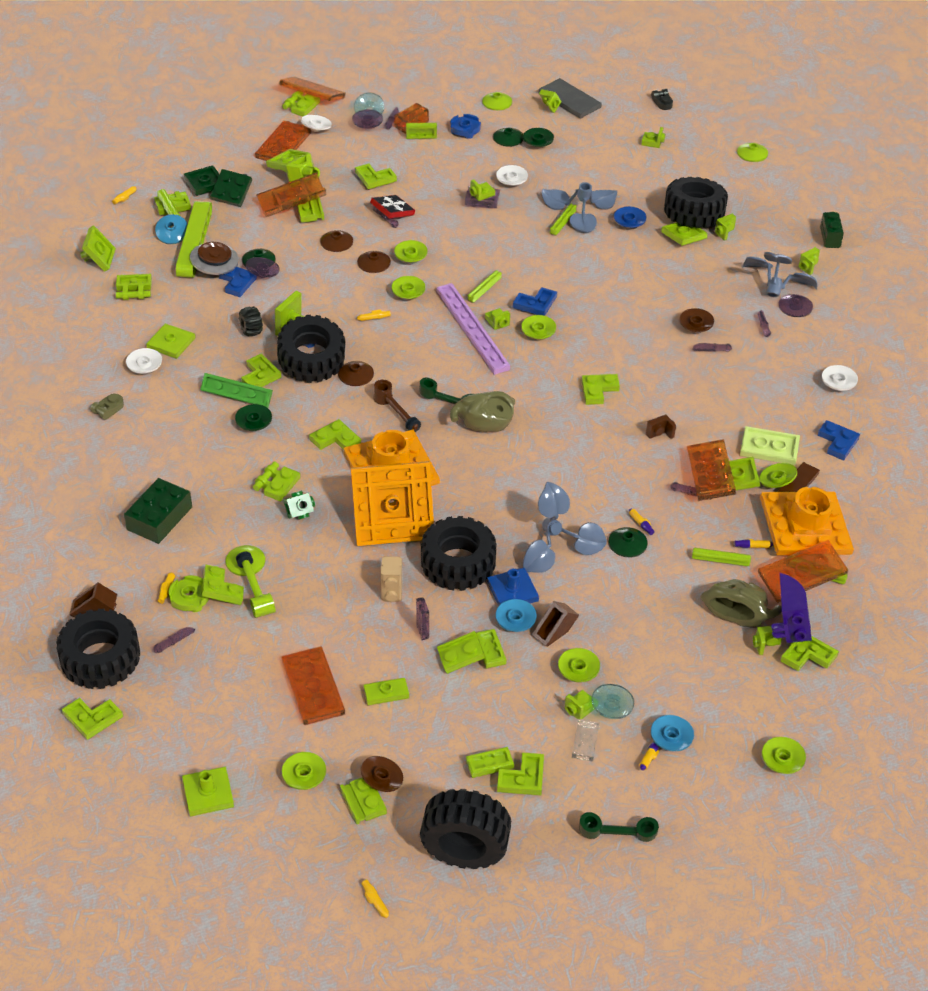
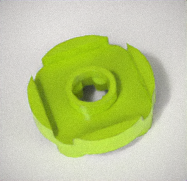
[169,575,209,612]

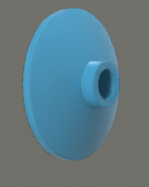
[155,214,188,244]
[496,599,537,632]
[651,715,694,751]

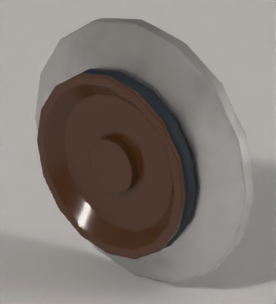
[190,241,239,275]

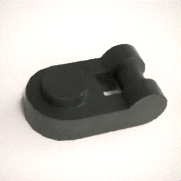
[651,89,673,110]

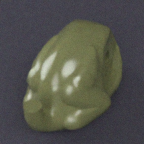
[450,391,515,432]
[701,579,782,627]

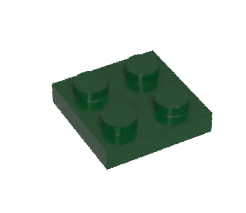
[184,165,219,196]
[210,169,252,207]

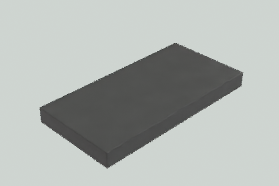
[538,78,602,119]

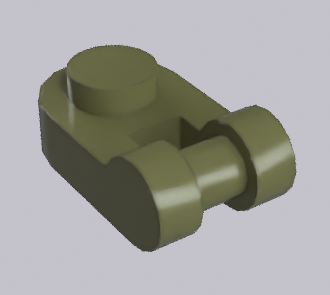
[90,393,124,420]

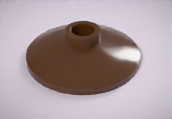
[320,230,353,252]
[357,251,391,273]
[679,308,714,332]
[338,361,374,386]
[361,756,403,792]

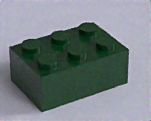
[124,478,192,544]

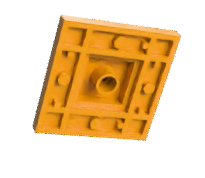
[344,429,440,486]
[351,461,434,546]
[760,487,854,555]

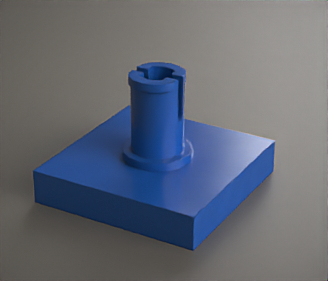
[487,568,539,606]

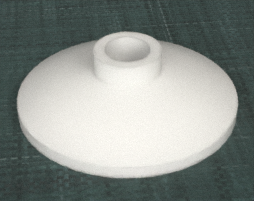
[301,115,332,132]
[496,165,528,185]
[126,348,162,374]
[822,365,858,391]

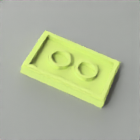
[740,426,800,465]

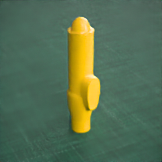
[112,186,137,204]
[357,309,391,321]
[158,572,175,604]
[362,879,389,918]

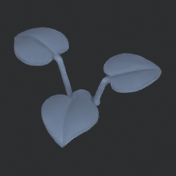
[542,182,617,233]
[743,252,818,297]
[523,482,607,573]

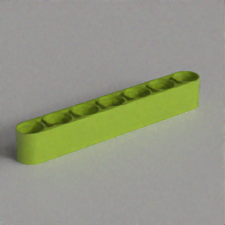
[176,201,212,278]

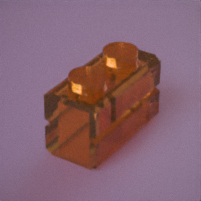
[394,103,429,134]

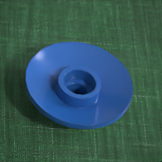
[614,206,646,228]

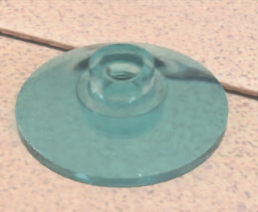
[354,92,384,121]
[592,684,634,719]

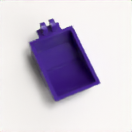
[771,573,812,643]

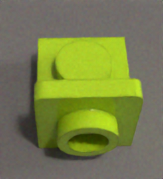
[539,89,562,113]
[642,127,666,148]
[469,179,495,201]
[715,213,736,240]
[798,247,820,275]
[485,308,510,330]
[753,626,782,655]
[564,690,598,721]

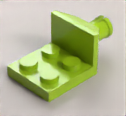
[266,149,320,189]

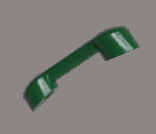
[419,377,473,404]
[579,812,659,842]

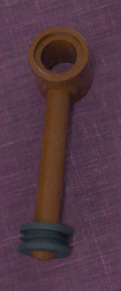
[374,379,421,432]

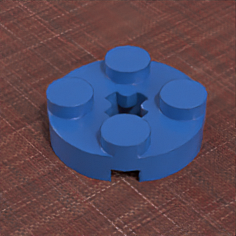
[450,114,481,139]

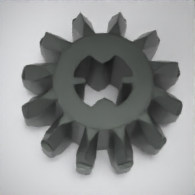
[238,306,263,336]

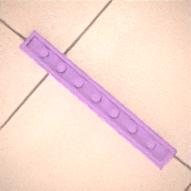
[436,283,510,375]

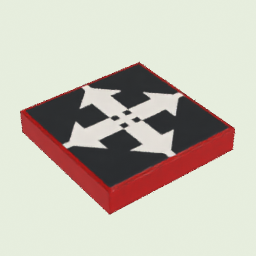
[370,195,415,219]

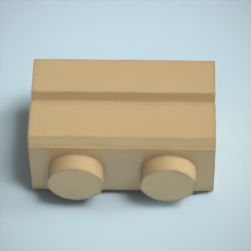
[381,556,403,602]

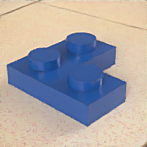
[219,267,257,297]
[513,287,557,316]
[818,420,860,461]

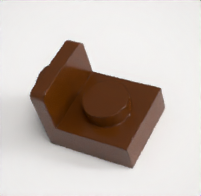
[646,414,676,439]

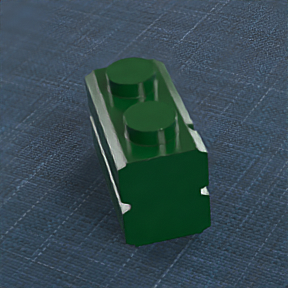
[820,212,844,248]

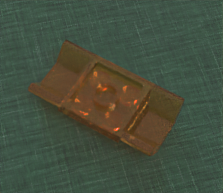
[256,172,326,217]

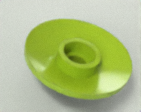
[482,92,512,111]
[737,143,768,162]
[394,240,428,262]
[391,276,425,299]
[521,315,556,339]
[759,463,797,488]
[226,545,265,576]
[558,648,600,682]
[762,737,806,774]
[282,752,326,790]

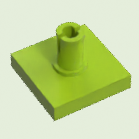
[80,225,116,272]
[275,291,304,336]
[182,766,234,817]

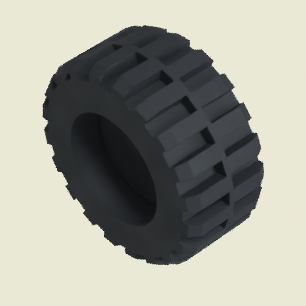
[664,177,728,228]
[277,314,346,383]
[421,516,497,591]
[56,609,140,689]
[420,789,512,869]

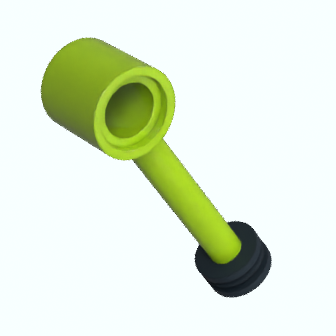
[236,551,276,618]

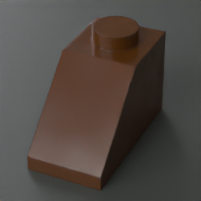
[70,582,117,617]
[532,601,579,647]

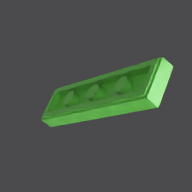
[200,373,273,408]

